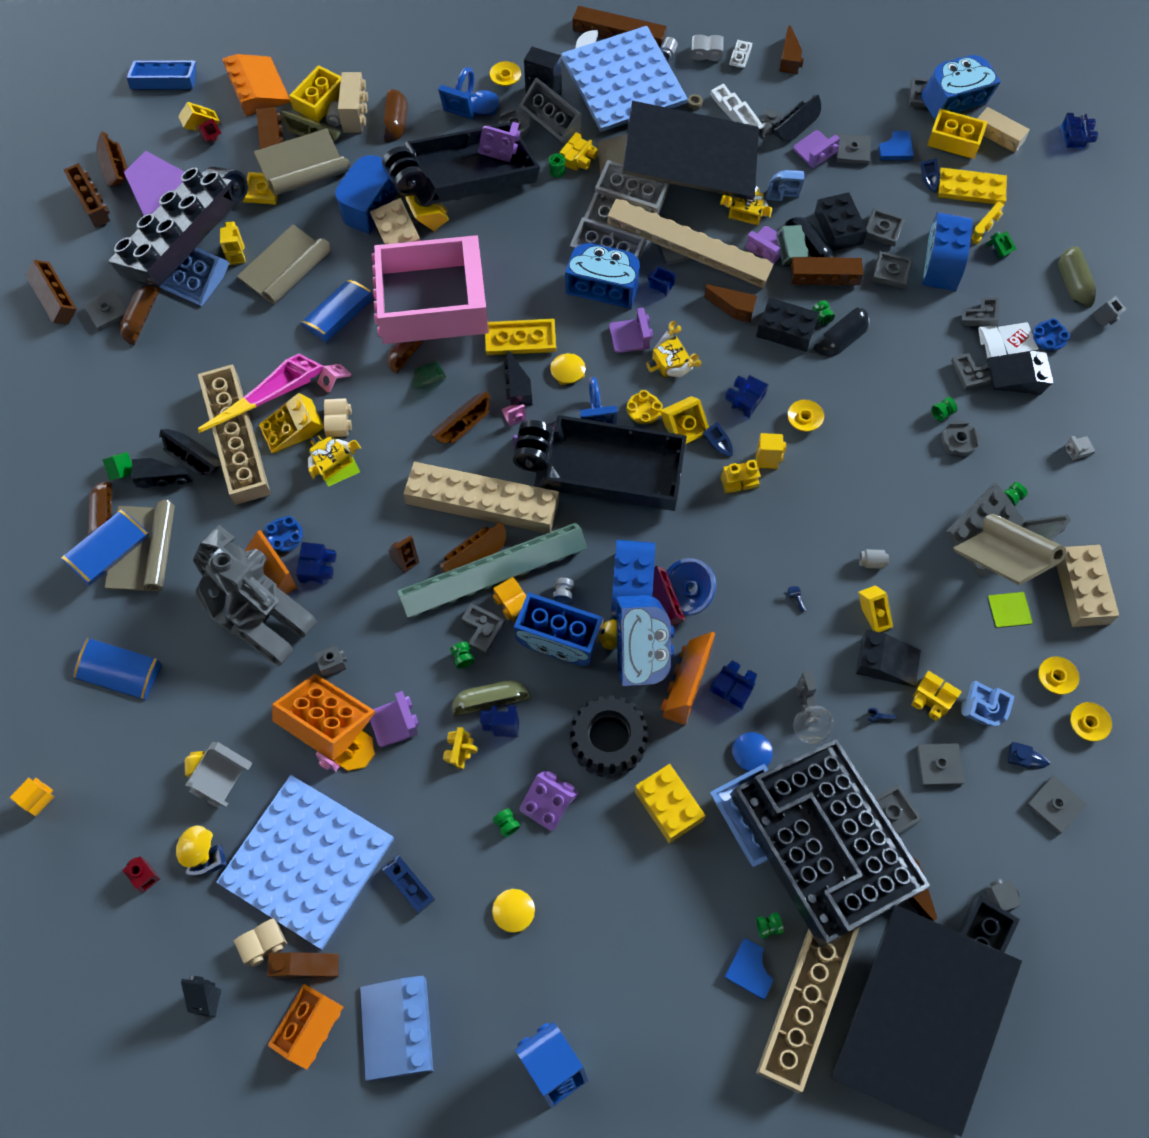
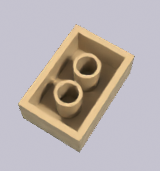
[338,72,368,133]
[370,198,421,244]

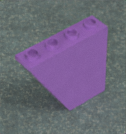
[124,151,184,216]

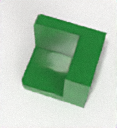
[102,452,132,480]

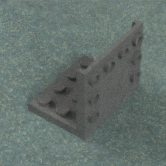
[946,483,1071,576]

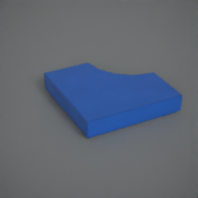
[878,131,914,160]
[724,937,774,1000]

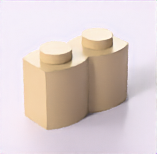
[324,398,352,437]
[233,918,287,967]

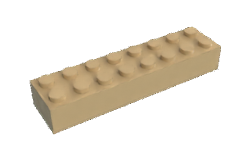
[198,364,271,505]
[403,462,559,534]
[756,926,860,1093]

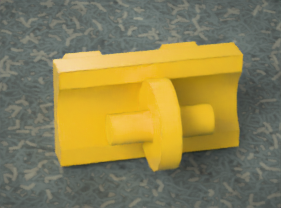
[443,727,478,769]

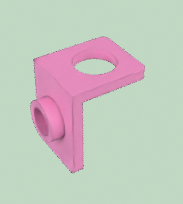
[317,364,351,393]
[502,405,526,426]
[315,752,340,772]

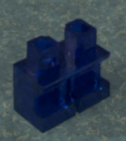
[1062,113,1098,148]
[725,375,769,419]
[296,542,337,583]
[710,660,757,710]
[480,706,519,737]

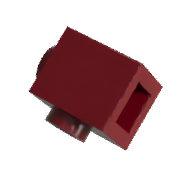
[196,118,222,143]
[122,856,160,893]

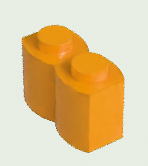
[492,577,527,623]
[10,777,54,817]

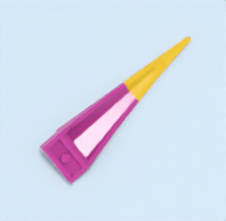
[198,354,323,433]

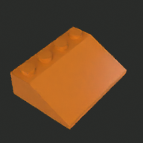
[222,54,291,116]
[661,632,715,725]
[272,673,375,761]

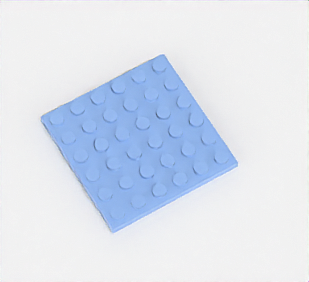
[561,26,688,132]
[216,775,394,950]

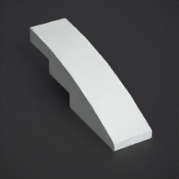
[710,83,764,130]

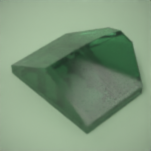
[412,360,447,389]

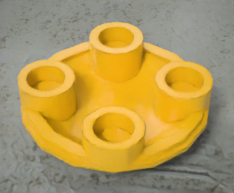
[550,353,586,385]
[626,390,663,424]
[176,825,213,868]
[492,889,535,933]

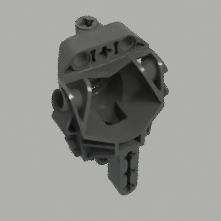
[193,525,317,666]

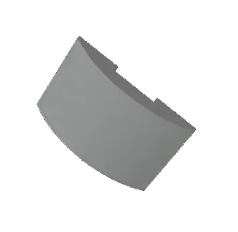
[570,160,669,260]

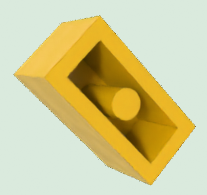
[756,433,786,469]

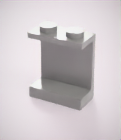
[185,742,252,808]

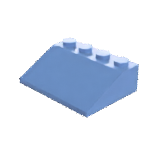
[160,247,230,306]
[710,764,769,868]
[360,975,434,1081]

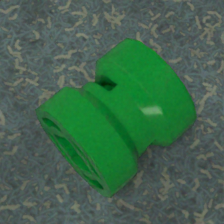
[549,154,565,178]
[812,301,835,325]
[931,397,958,421]
[1004,482,1028,506]
[450,642,475,669]
[492,808,521,838]
[756,912,784,939]

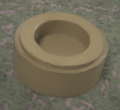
[687,94,703,110]

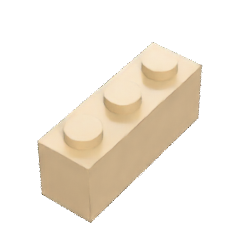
[977,107,1030,153]

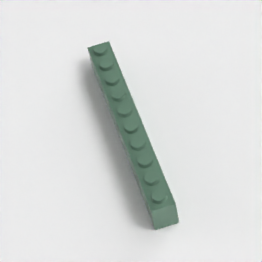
[397,523,587,617]

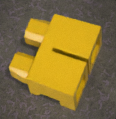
[560,132,598,171]
[220,222,245,265]
[720,460,761,494]
[911,670,962,721]

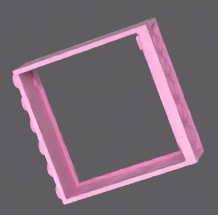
[372,235,489,344]

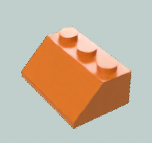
[245,530,297,595]
[267,984,343,1070]

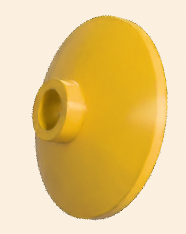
[490,61,521,86]
[788,400,824,432]
[1038,656,1079,695]
[1070,702,1112,742]

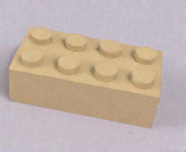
[1056,545,1119,627]

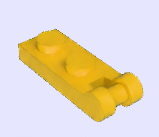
[970,201,1004,245]

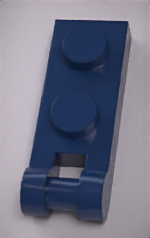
[381,855,435,914]

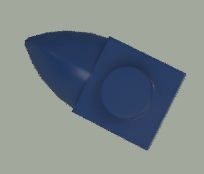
[920,158,940,192]
[701,422,733,457]
[1008,742,1050,769]
[185,844,227,876]

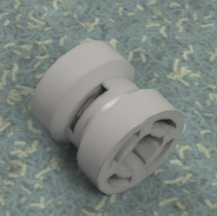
[553,577,574,603]

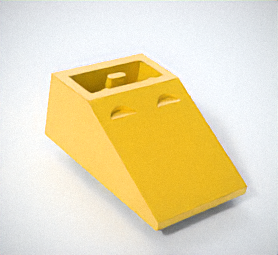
[259,393,324,453]

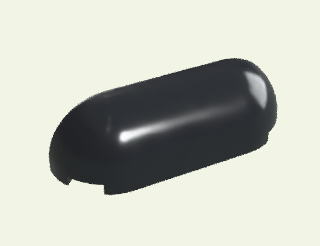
[773,94,821,141]
[785,217,833,257]
[814,307,870,356]
[159,429,221,475]

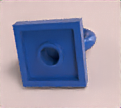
[438,67,475,120]
[580,377,618,424]

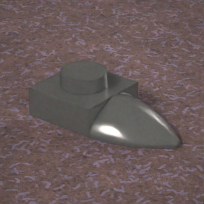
[760,109,782,138]

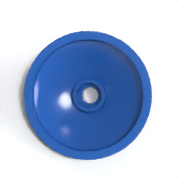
[666,558,716,616]

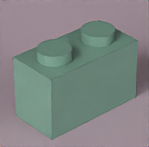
[776,225,808,265]

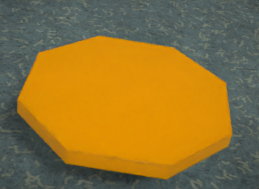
[334,731,375,771]

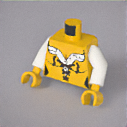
[720,186,772,226]
[646,321,701,378]
[308,436,361,481]

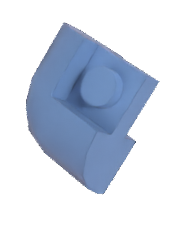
[766,170,804,201]
[961,681,1015,726]

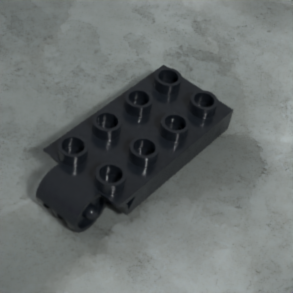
[382,122,540,207]
[108,166,248,287]
[513,415,687,511]

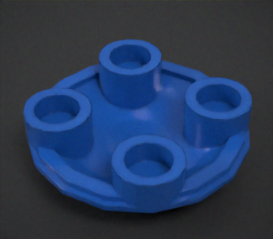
[471,90,500,116]
[1033,318,1070,351]
[265,516,303,552]
[732,732,773,772]

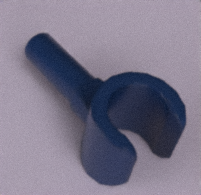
[787,586,806,612]
[868,708,896,723]

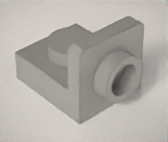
[1065,436,1095,460]

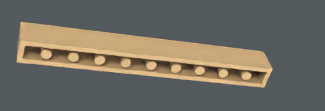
[607,199,773,288]

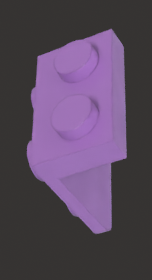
[478,122,521,162]
[793,130,840,168]
[746,226,781,265]
[609,308,653,353]
[370,691,419,748]
[519,770,579,831]

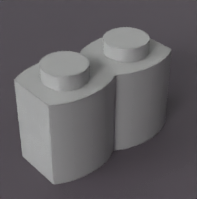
[691,35,724,61]

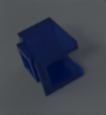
[648,266,676,296]

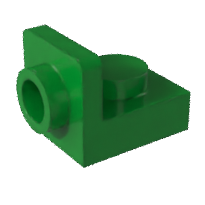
[986,231,1017,258]

